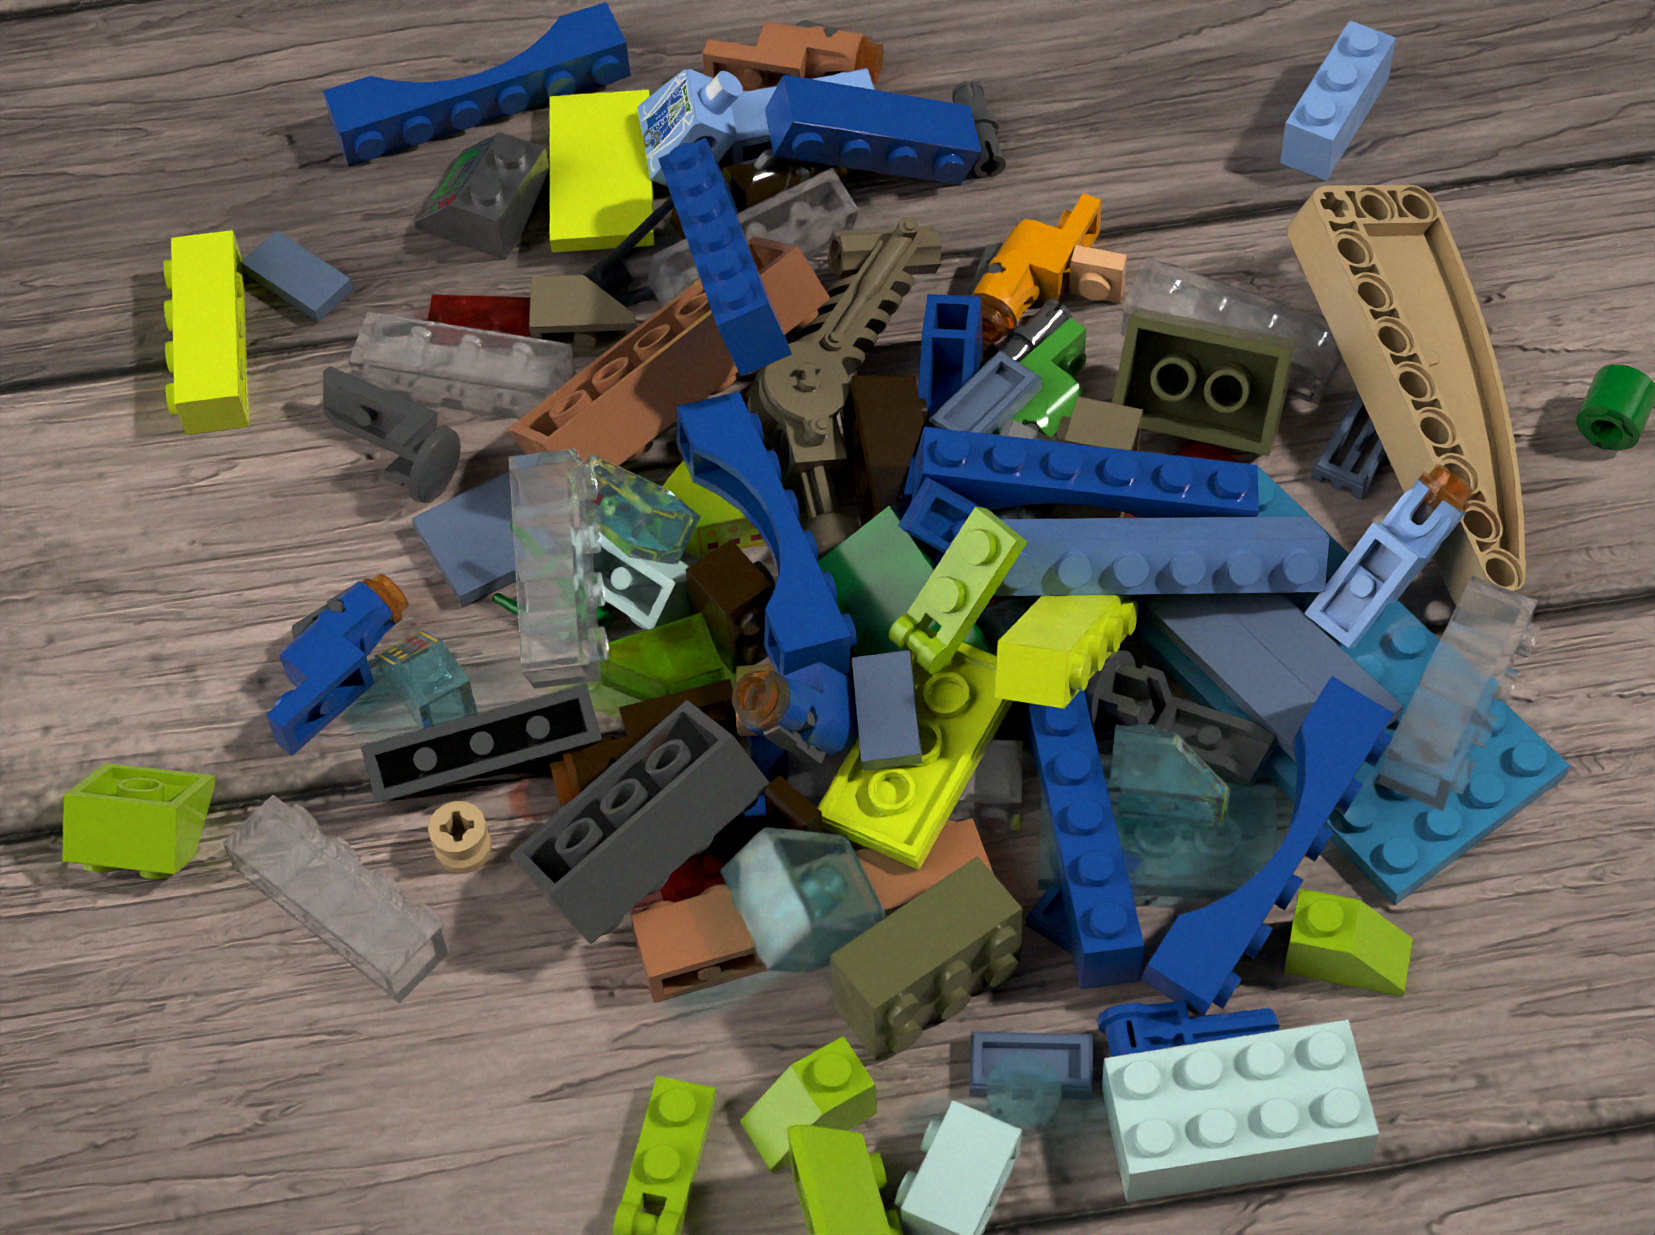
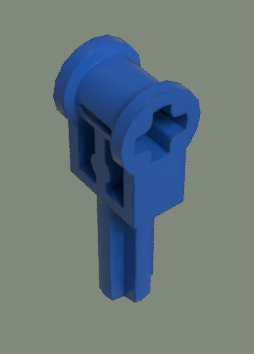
[1096,1000,1279,1057]

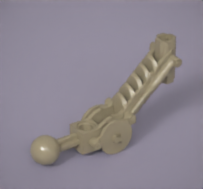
[744,217,942,561]

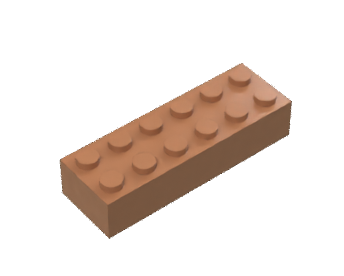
[507,236,831,497]

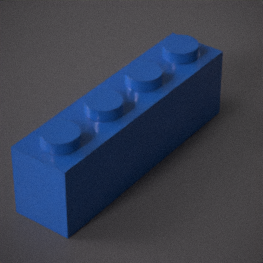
[765,75,981,185]

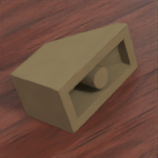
[529,274,637,359]

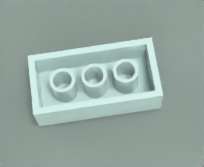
[1102,1019,1379,1202]

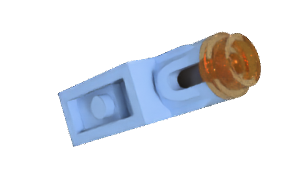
[1304,464,1474,649]

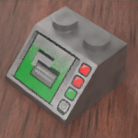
[414,132,550,260]

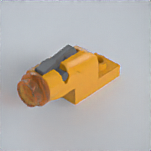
[969,193,1102,342]

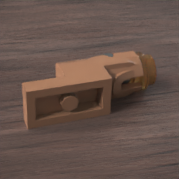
[703,20,884,91]

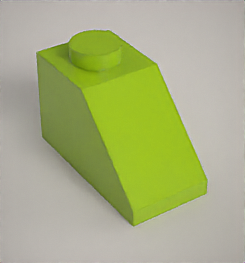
[1283,888,1413,997]
[740,1035,877,1174]

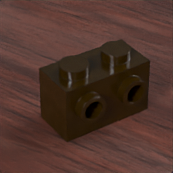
[685,539,776,674]

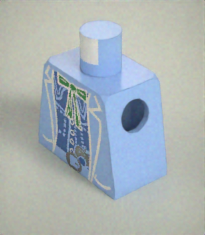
[637,69,743,186]

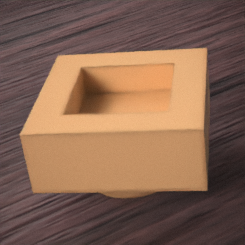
[1069,245,1127,303]

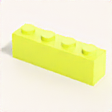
[163,230,249,435]
[995,594,1138,709]

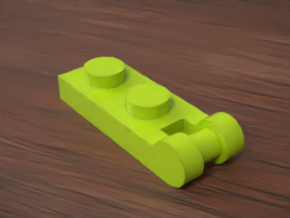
[888,507,1028,675]
[612,1076,717,1235]

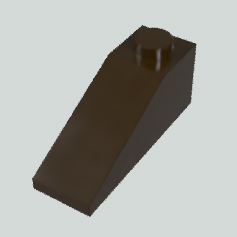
[840,376,928,527]

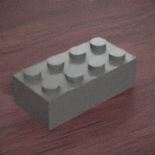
[510,700,770,944]

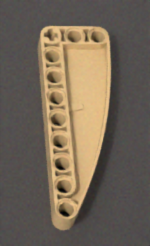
[1287,185,1526,620]

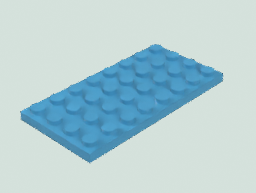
[1130,467,1570,906]

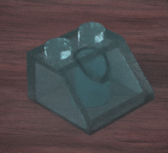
[720,827,887,973]

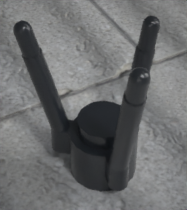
[582,197,688,308]

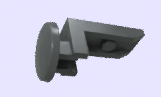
[323,366,461,503]
[1085,650,1278,788]

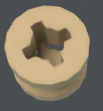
[428,801,492,874]

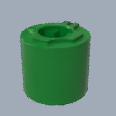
[1576,364,1655,450]

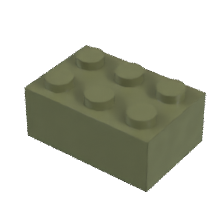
[1112,307,1298,456]
[830,856,1023,1061]

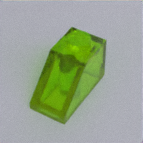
[594,613,725,701]

